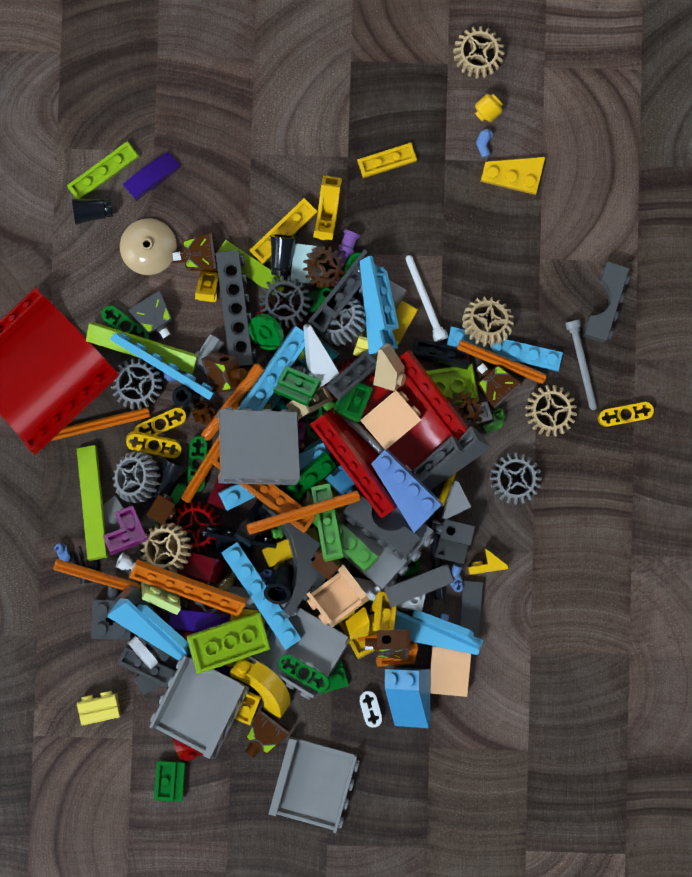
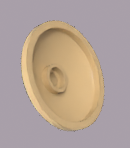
[120,218,177,275]

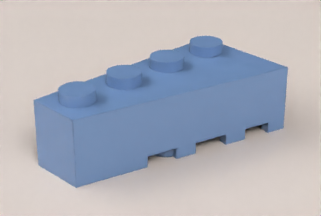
[371,449,443,533]

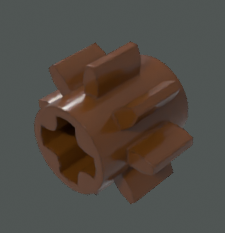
[191,401,216,425]

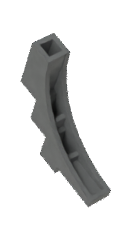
[261,503,328,618]

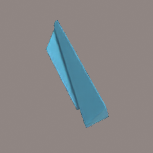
[360,256,399,354]
[107,598,191,661]
[394,609,483,655]

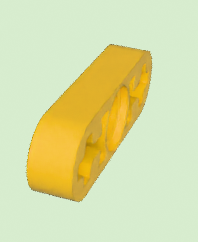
[598,402,654,427]
[134,408,187,441]
[126,431,181,458]

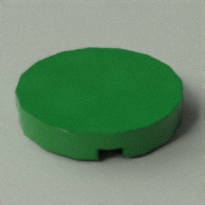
[248,313,284,350]

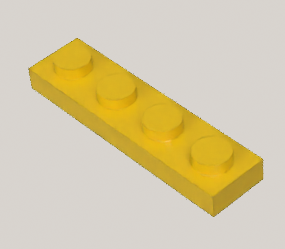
[249,198,317,265]

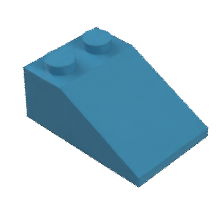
[385,667,430,728]

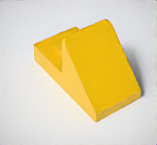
[195,271,219,302]
[467,549,508,575]
[370,591,397,631]
[345,607,377,639]
[235,691,262,726]

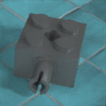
[91,586,133,640]

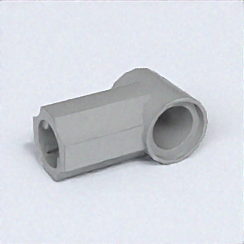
[195,334,224,375]

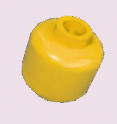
[475,94,503,122]

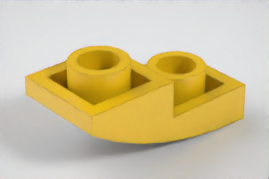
[392,301,418,345]

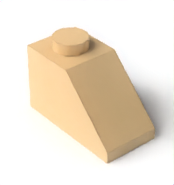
[373,343,406,391]
[286,385,333,421]

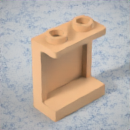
[360,391,421,450]
[307,565,369,628]
[430,646,471,697]

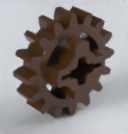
[303,246,344,288]
[447,391,484,428]

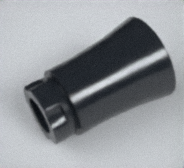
[72,198,113,225]
[270,234,297,276]
[172,385,200,411]
[152,457,187,498]
[264,561,293,604]

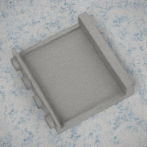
[217,407,300,485]
[343,507,434,592]
[248,603,351,700]
[150,656,250,759]
[269,736,359,833]

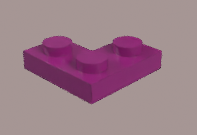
[103,505,147,555]

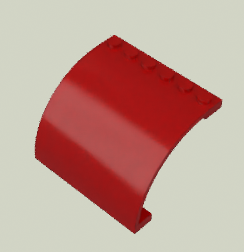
[0,287,119,455]
[310,349,469,518]

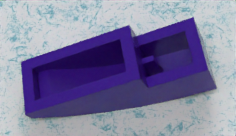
[123,152,181,201]
[169,609,231,632]

